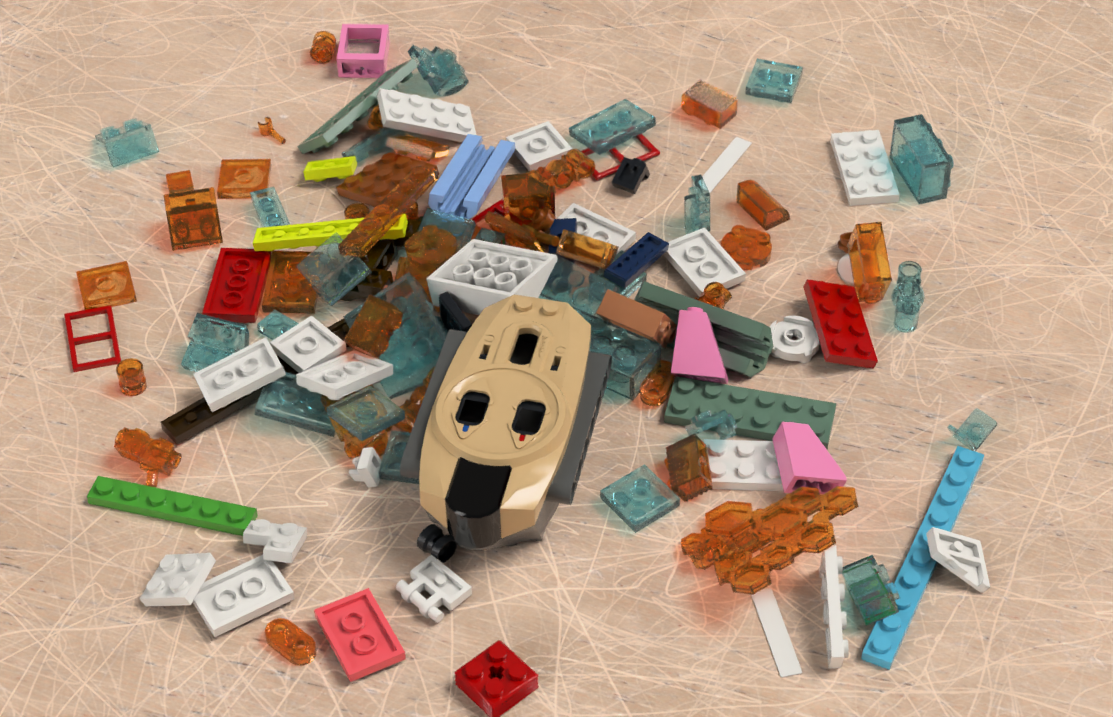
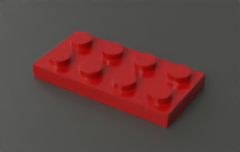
[202,248,272,323]
[803,279,878,369]

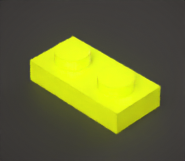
[303,156,357,182]

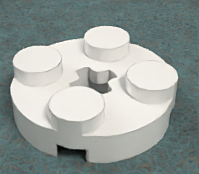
[770,316,820,363]

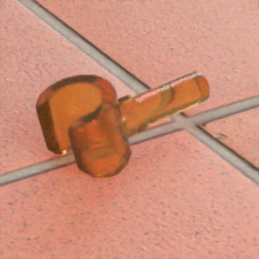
[257,117,286,144]

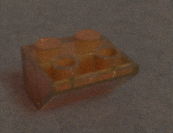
[164,187,223,251]

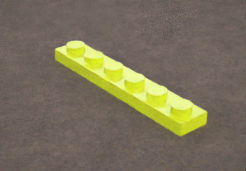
[252,214,408,251]

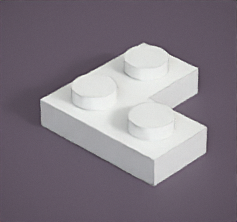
[243,519,307,563]

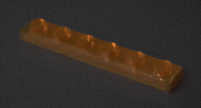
[338,166,439,257]

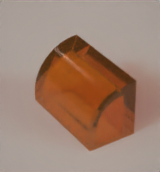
[736,180,790,231]
[556,229,619,269]

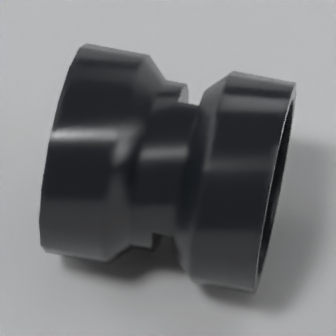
[417,524,458,563]

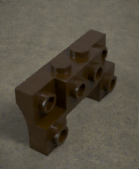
[336,219,425,301]

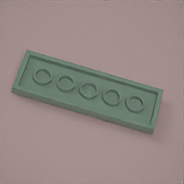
[297,58,418,154]
[664,376,836,450]

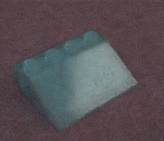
[343,272,448,399]

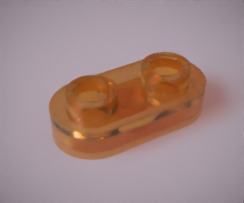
[640,360,675,406]
[265,618,317,666]

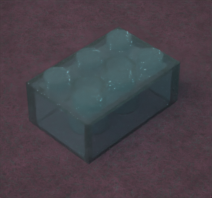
[889,114,954,204]

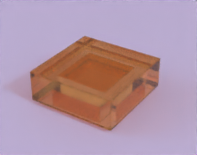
[166,170,194,197]

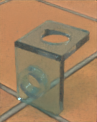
[947,408,997,452]

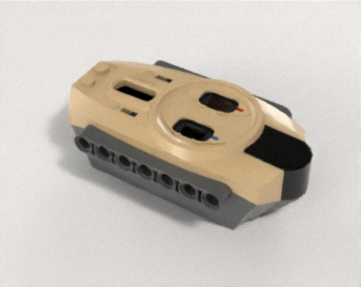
[400,294,612,550]

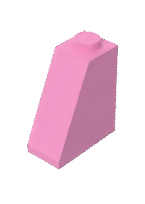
[671,307,728,384]
[772,422,847,497]

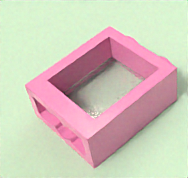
[337,24,390,78]

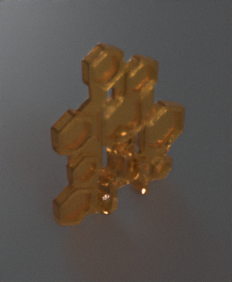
[681,486,859,595]

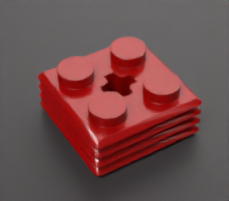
[455,640,539,717]

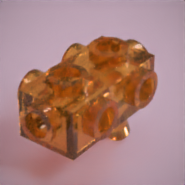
[114,427,182,488]

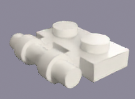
[395,555,472,623]

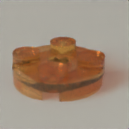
[405,224,458,271]
[721,225,772,270]

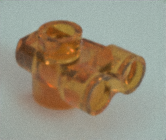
[694,282,732,309]

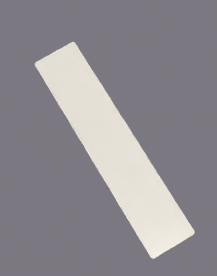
[694,137,752,193]
[750,588,802,677]

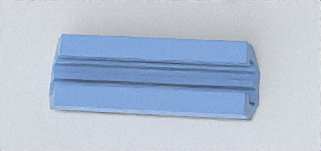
[428,134,516,226]

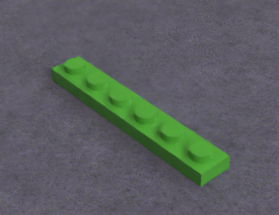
[87,476,258,536]

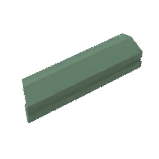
[634,281,774,377]

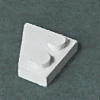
[926,527,990,593]

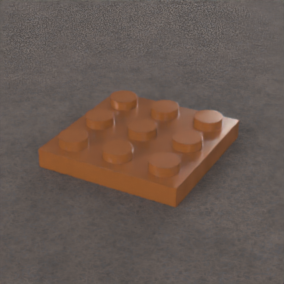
[336,152,439,210]

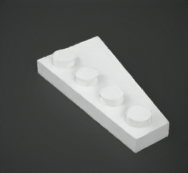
[818,545,849,668]

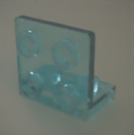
[95,118,160,167]

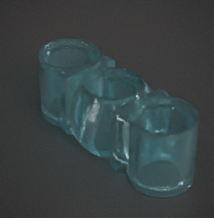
[891,261,925,333]

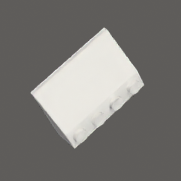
[426,239,558,315]

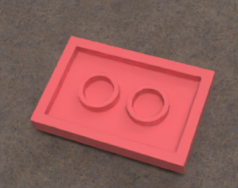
[314,588,406,682]

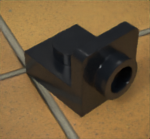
[612,157,650,194]

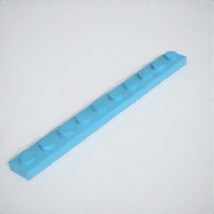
[861,446,984,670]

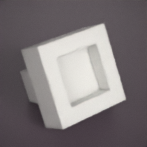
[349,447,384,488]

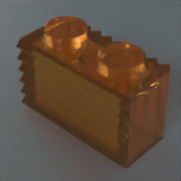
[681,79,738,129]
[344,294,403,359]
[664,433,713,502]

